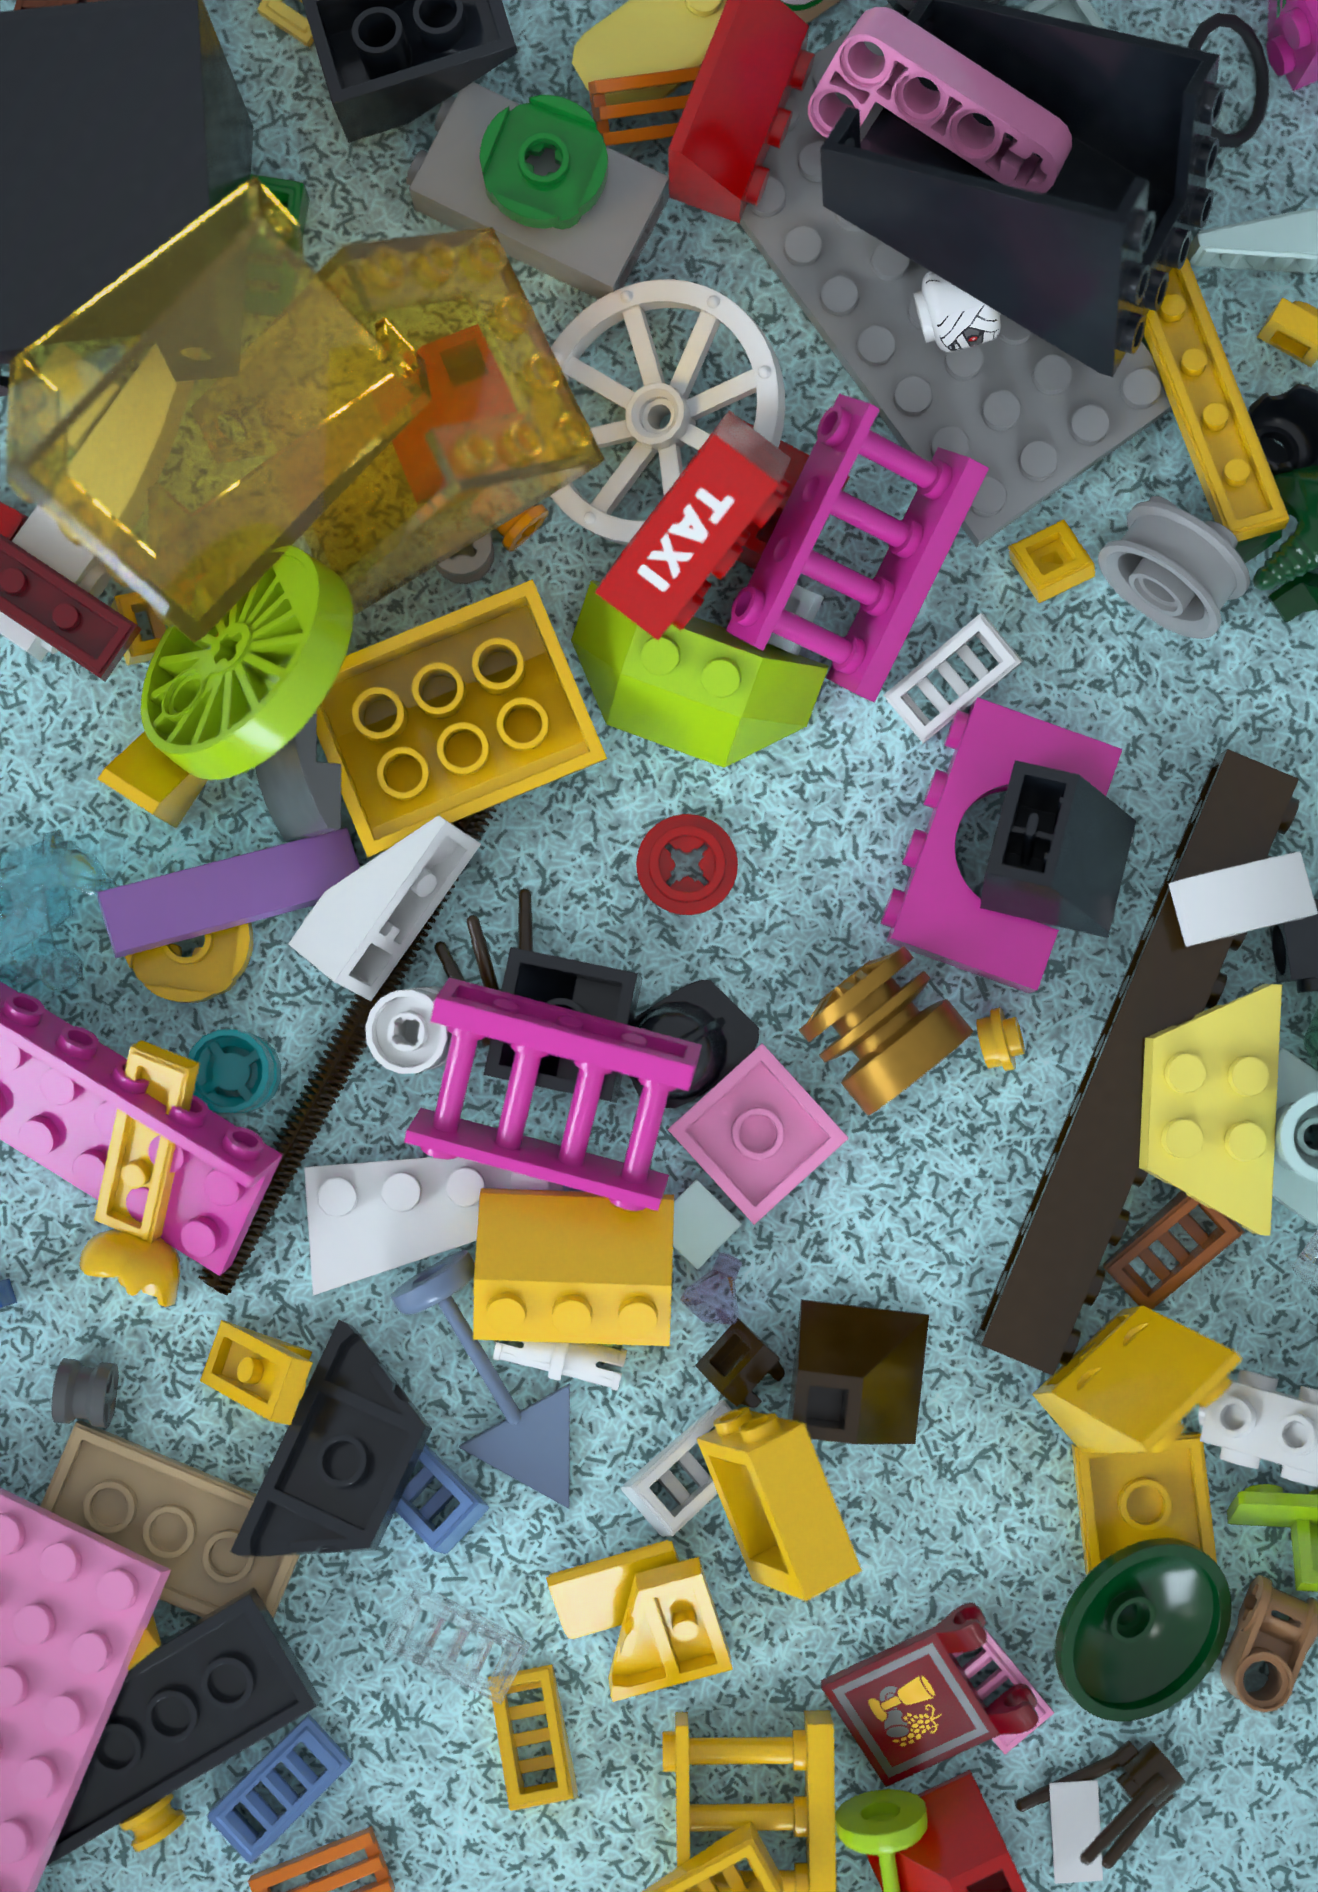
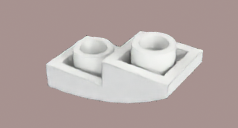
[1169,851,1318,947]

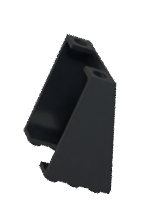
[0,0,254,397]
[820,0,1225,377]

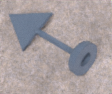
[390,1249,570,1509]

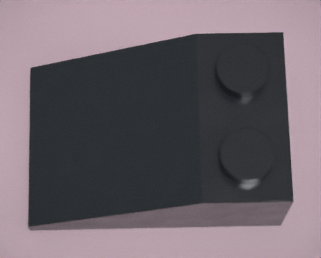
[302,0,518,143]

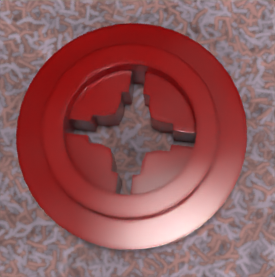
[636,814,738,915]

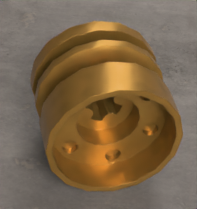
[799,946,974,1116]

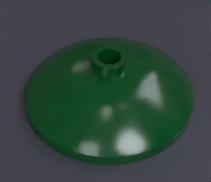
[1055,1538,1232,1722]

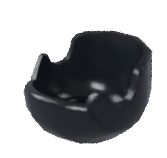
[1248,384,1318,476]

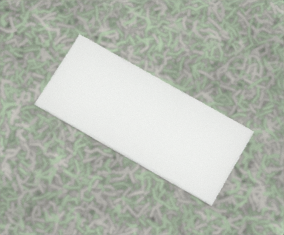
[1049,1780,1103,1884]

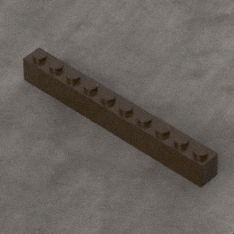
[974,749,1300,1376]

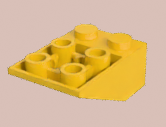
[1032,1305,1243,1454]

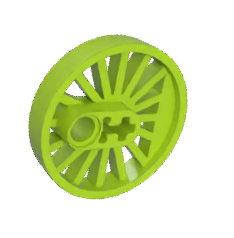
[141,544,353,780]

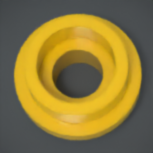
[976,1007,1025,1071]

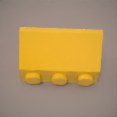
[473,1188,674,1346]

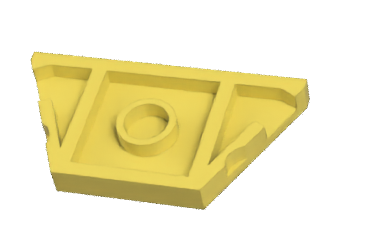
[1139,984,1282,1236]

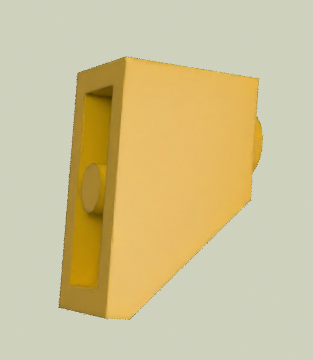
[97,731,208,828]

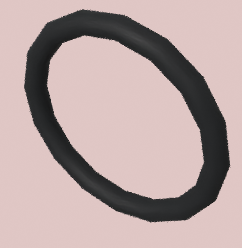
[1188,13,1269,148]

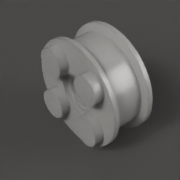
[1098,496,1250,639]

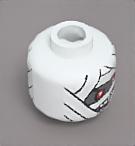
[913,271,1002,353]

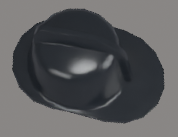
[629,980,759,1108]

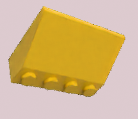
[316,579,607,858]

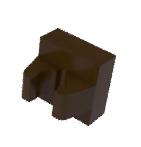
[695,1318,785,1408]

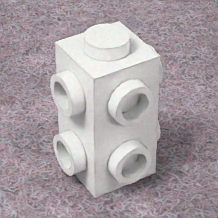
[1198,1369,1318,1487]

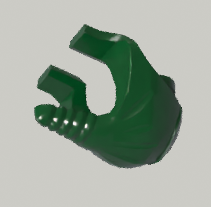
[1235,465,1318,623]

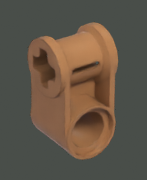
[1220,1575,1318,1713]

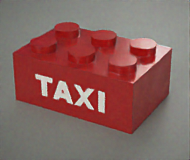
[595,410,791,640]

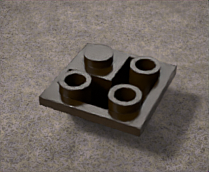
[788,1299,929,1444]

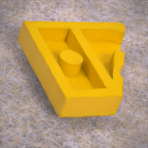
[608,1557,733,1702]

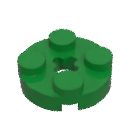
[479,95,608,230]

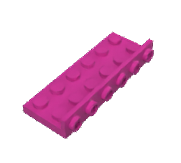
[0,981,283,1276]

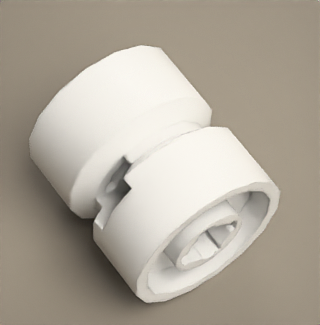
[365,986,452,1074]

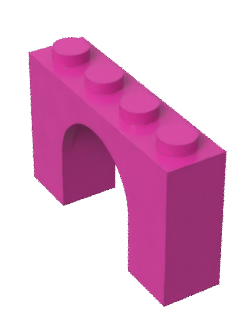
[880,697,1123,993]

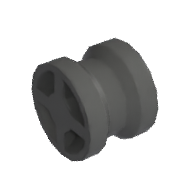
[51,1358,119,1428]

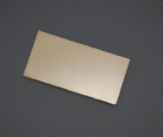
[40,1420,300,1619]

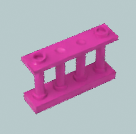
[726,394,989,703]
[404,977,702,1211]

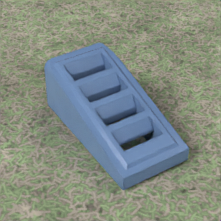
[395,1444,490,1554]
[207,1714,353,1864]

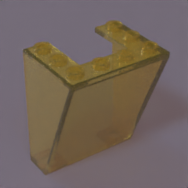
[6,176,432,643]
[189,227,605,616]

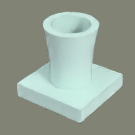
[1272,1048,1318,1226]

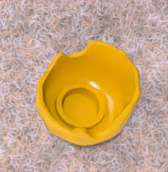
[79,1229,181,1307]

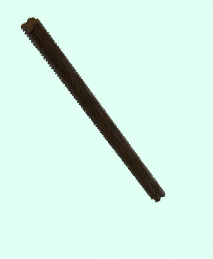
[198,803,501,1295]

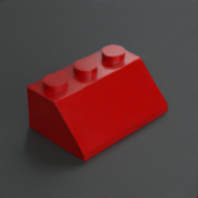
[668,0,815,224]

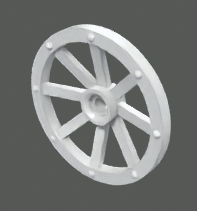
[529,279,785,545]

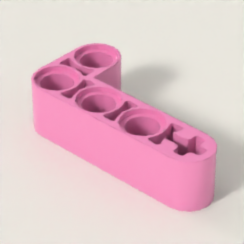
[808,7,1072,194]

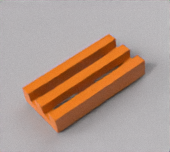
[588,66,701,146]
[248,1826,395,1892]

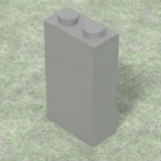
[406,82,669,299]

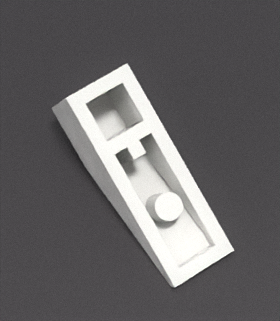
[288,815,481,1001]

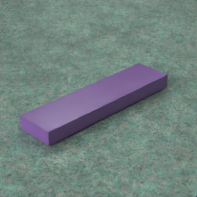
[97,828,360,958]

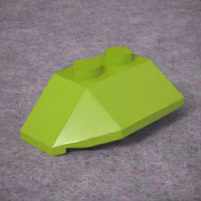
[571,579,829,768]

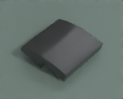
[255,710,341,841]

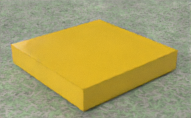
[1071,1432,1217,1574]

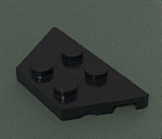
[230,1320,432,1558]

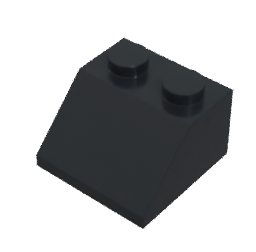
[483,947,643,1103]

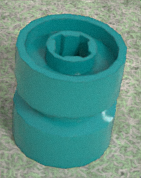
[187,1029,281,1113]

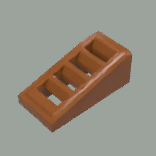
[1103,1191,1245,1310]

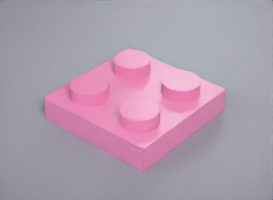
[667,1043,849,1225]

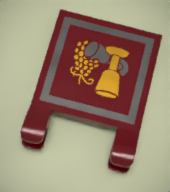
[821,1602,1039,1787]

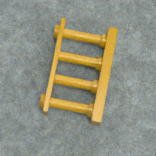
[662,1710,836,1892]

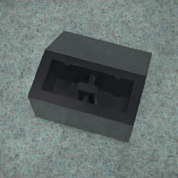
[980,760,1136,938]

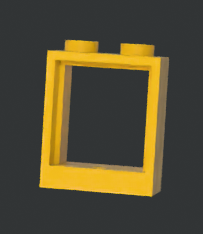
[696,1407,862,1601]

